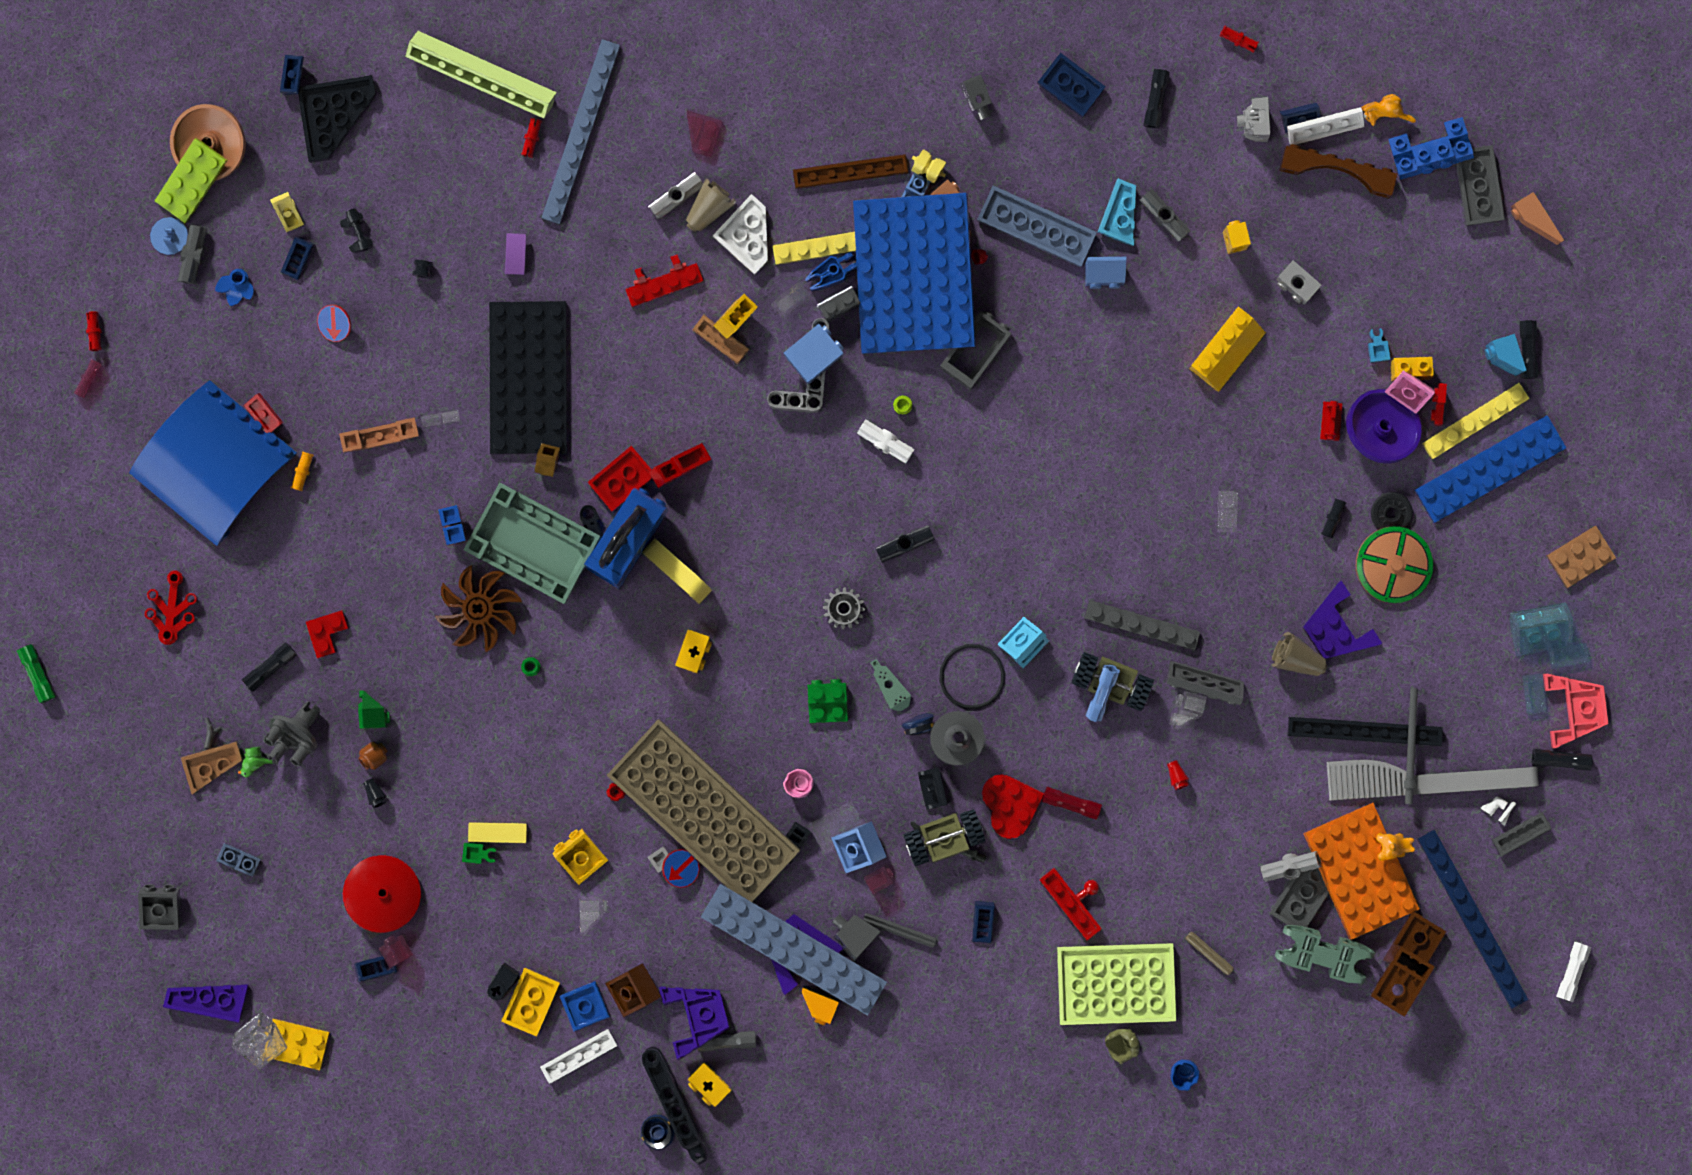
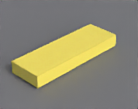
[468,823,527,843]

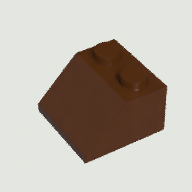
[605,963,661,1017]

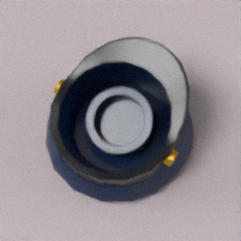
[901,713,934,735]
[641,1114,675,1150]

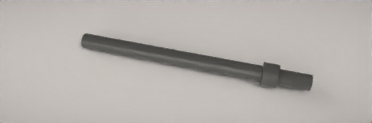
[1404,688,1418,804]

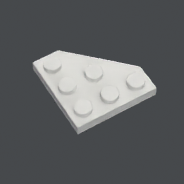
[713,194,768,275]

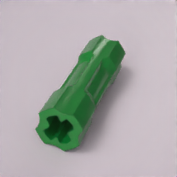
[17,644,56,704]

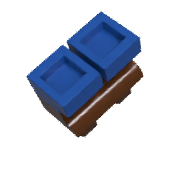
[438,505,467,546]

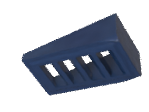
[281,237,315,280]
[972,901,995,943]
[354,953,397,983]

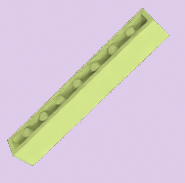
[405,31,557,118]

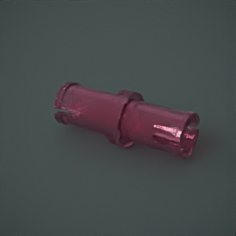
[73,359,102,398]

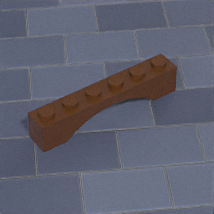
[1279,144,1397,199]

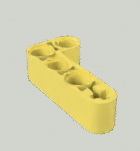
[642,538,712,604]

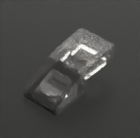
[1217,491,1238,532]

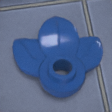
[215,269,254,306]

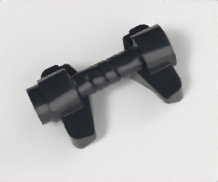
[340,208,373,253]

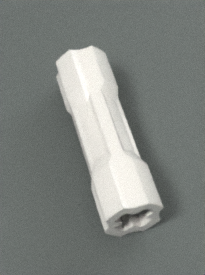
[1556,942,1592,1002]

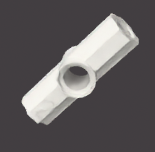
[857,420,914,464]

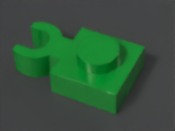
[462,843,497,864]

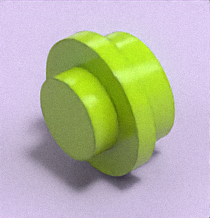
[893,396,912,415]

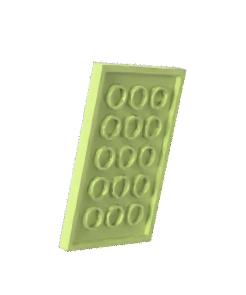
[1057,943,1176,1025]

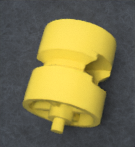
[911,149,947,184]

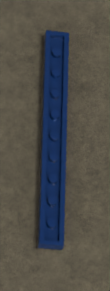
[1417,830,1529,1009]

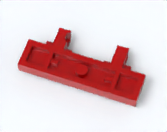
[625,255,704,308]

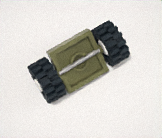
[1071,652,1154,712]
[903,809,986,867]

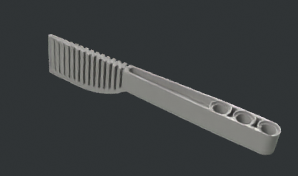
[1326,760,1539,800]

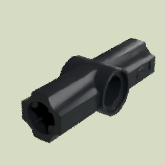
[875,525,935,563]

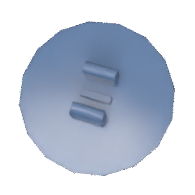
[150,217,188,255]

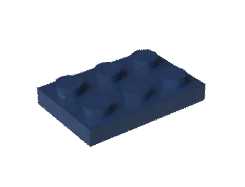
[1037,52,1106,118]

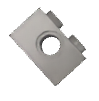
[1276,260,1322,305]

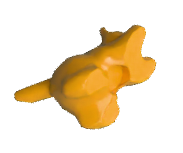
[1361,94,1416,126]
[1376,833,1415,862]

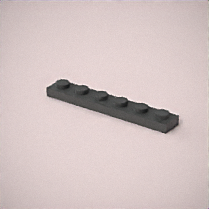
[1084,600,1200,650]

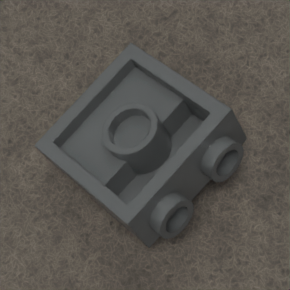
[138,884,180,930]

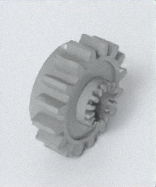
[823,587,865,630]

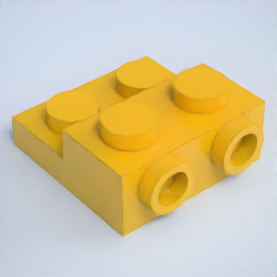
[552,829,608,885]

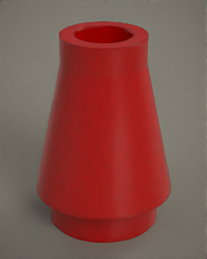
[1167,760,1189,790]

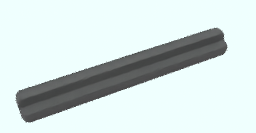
[863,913,937,948]

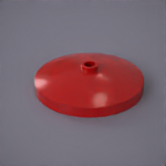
[343,855,421,933]

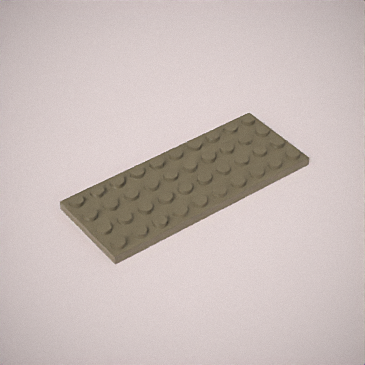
[607,719,800,902]

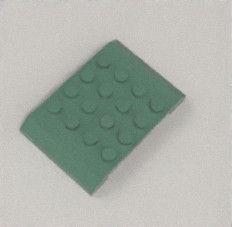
[464,482,601,604]

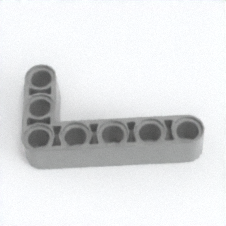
[767,318,829,413]

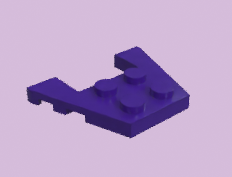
[1303,581,1382,659]
[771,914,843,995]
[659,986,729,1060]

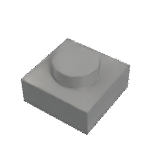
[648,846,669,873]

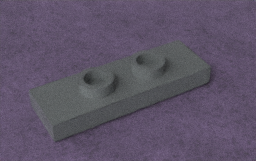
[1491,812,1552,857]

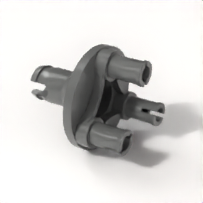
[263,701,320,767]
[930,711,984,765]

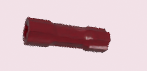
[1042,786,1102,820]

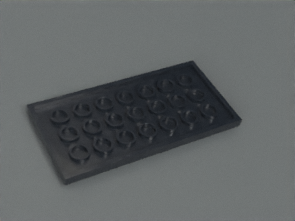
[489,301,567,454]

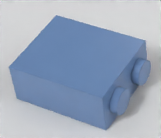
[783,324,844,384]

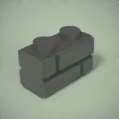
[818,286,860,323]

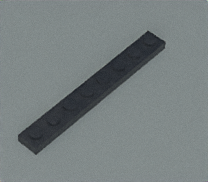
[1287,717,1443,746]

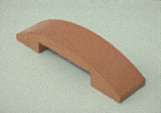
[339,417,419,453]

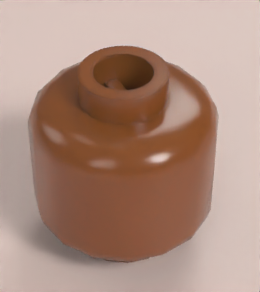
[358,742,388,770]

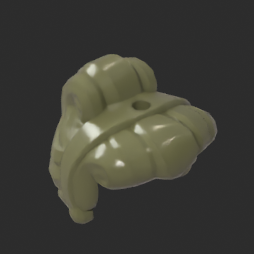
[1105,1029,1140,1064]

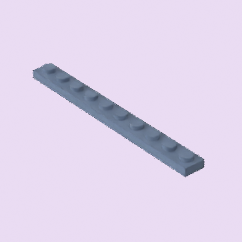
[542,39,620,225]

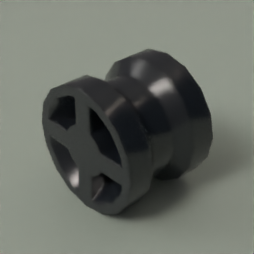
[412,260,433,279]

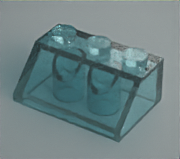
[1510,602,1573,656]

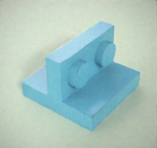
[998,617,1049,668]

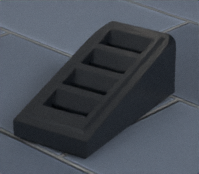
[786,821,811,864]

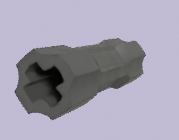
[698,1031,756,1052]

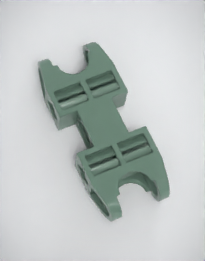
[1275,925,1375,984]

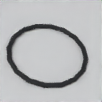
[939,644,1005,709]

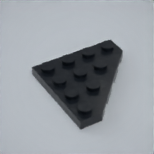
[298,75,376,163]

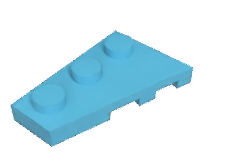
[1097,178,1136,246]

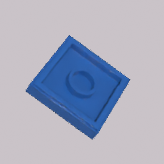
[560,981,610,1032]

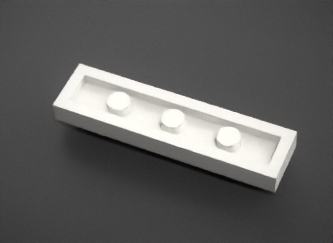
[1287,107,1364,145]
[540,1029,618,1084]

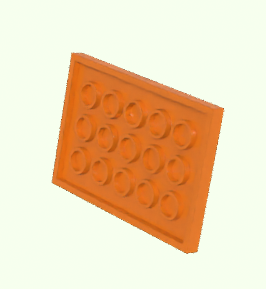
[1303,803,1420,940]

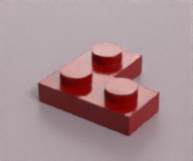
[1431,383,1447,426]
[306,610,349,659]

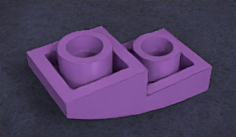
[505,233,526,275]

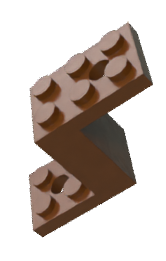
[1370,911,1447,1017]

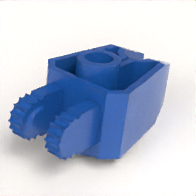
[805,252,858,291]

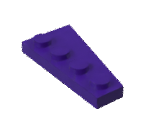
[163,984,249,1023]

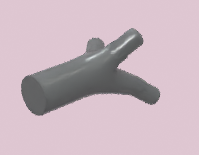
[204,717,222,749]

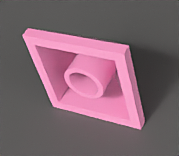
[1385,370,1435,414]

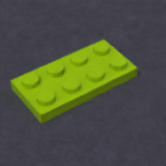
[155,138,228,223]

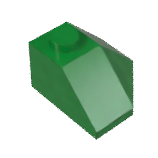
[358,690,391,729]

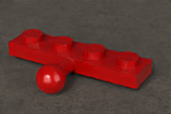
[1039,868,1102,941]

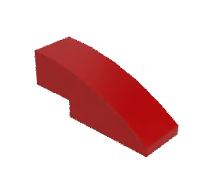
[649,443,711,488]

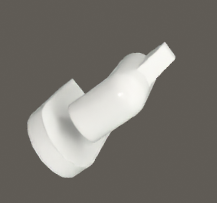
[1481,796,1516,826]

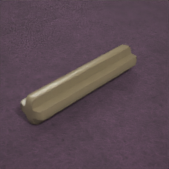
[1185,932,1234,975]

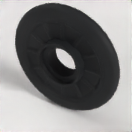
[1371,492,1413,529]

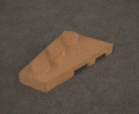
[181,741,243,794]

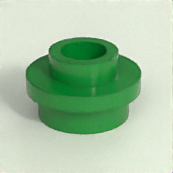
[521,657,541,676]

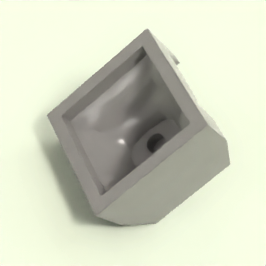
[1237,97,1270,142]

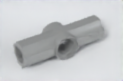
[649,173,703,220]
[1261,851,1321,882]

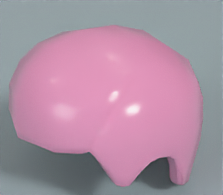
[783,769,814,798]

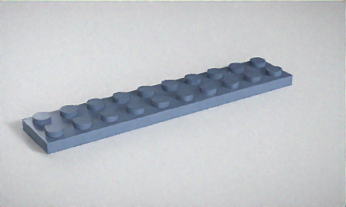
[701,884,887,1016]

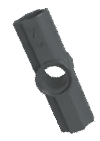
[1139,189,1191,242]
[178,225,207,285]

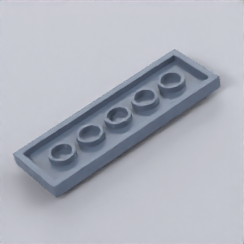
[977,186,1097,268]

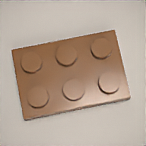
[1546,526,1616,588]

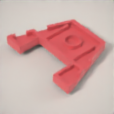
[1543,674,1608,748]

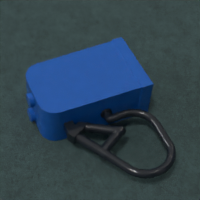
[584,488,668,590]

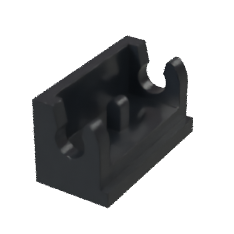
[917,767,947,810]

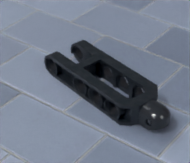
[641,1047,708,1165]

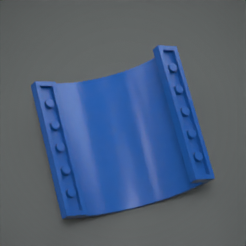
[129,380,297,546]

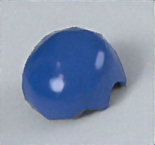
[1170,1059,1200,1091]

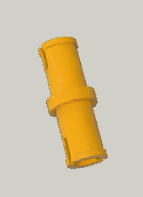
[290,451,314,491]

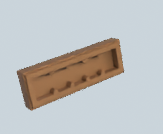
[692,315,750,364]

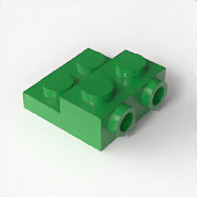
[807,679,848,723]

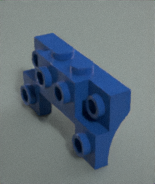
[1388,117,1474,180]

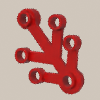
[145,570,198,645]

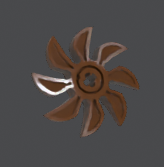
[435,565,523,653]

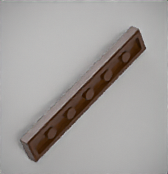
[793,154,908,189]

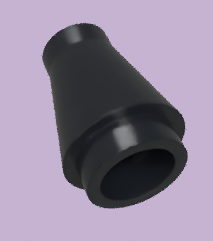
[363,778,387,808]

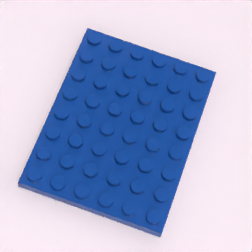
[853,193,976,354]

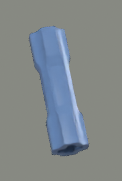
[1086,664,1120,722]

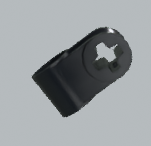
[487,963,521,1000]

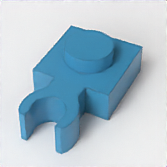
[1368,328,1390,363]

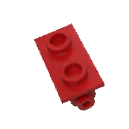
[1320,401,1342,441]

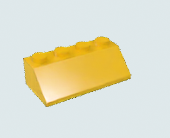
[1189,306,1266,392]

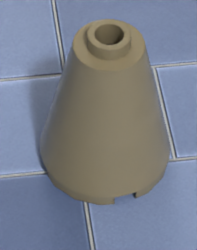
[686,178,737,232]
[1272,632,1327,676]

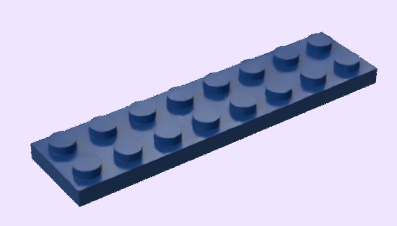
[1414,415,1566,523]

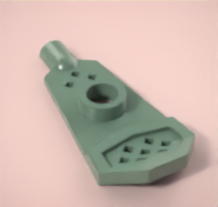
[870,659,911,711]

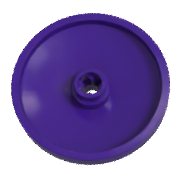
[1346,389,1421,463]

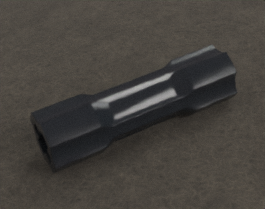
[1143,69,1170,129]
[1519,320,1538,379]
[242,642,297,692]
[1531,749,1593,771]

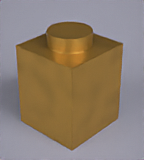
[534,443,560,477]

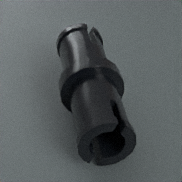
[1321,498,1346,538]

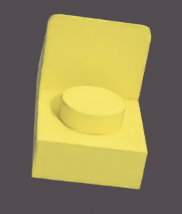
[270,192,304,232]

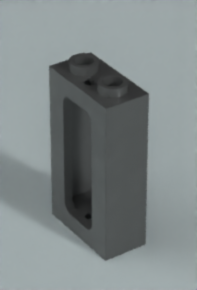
[940,311,1012,390]

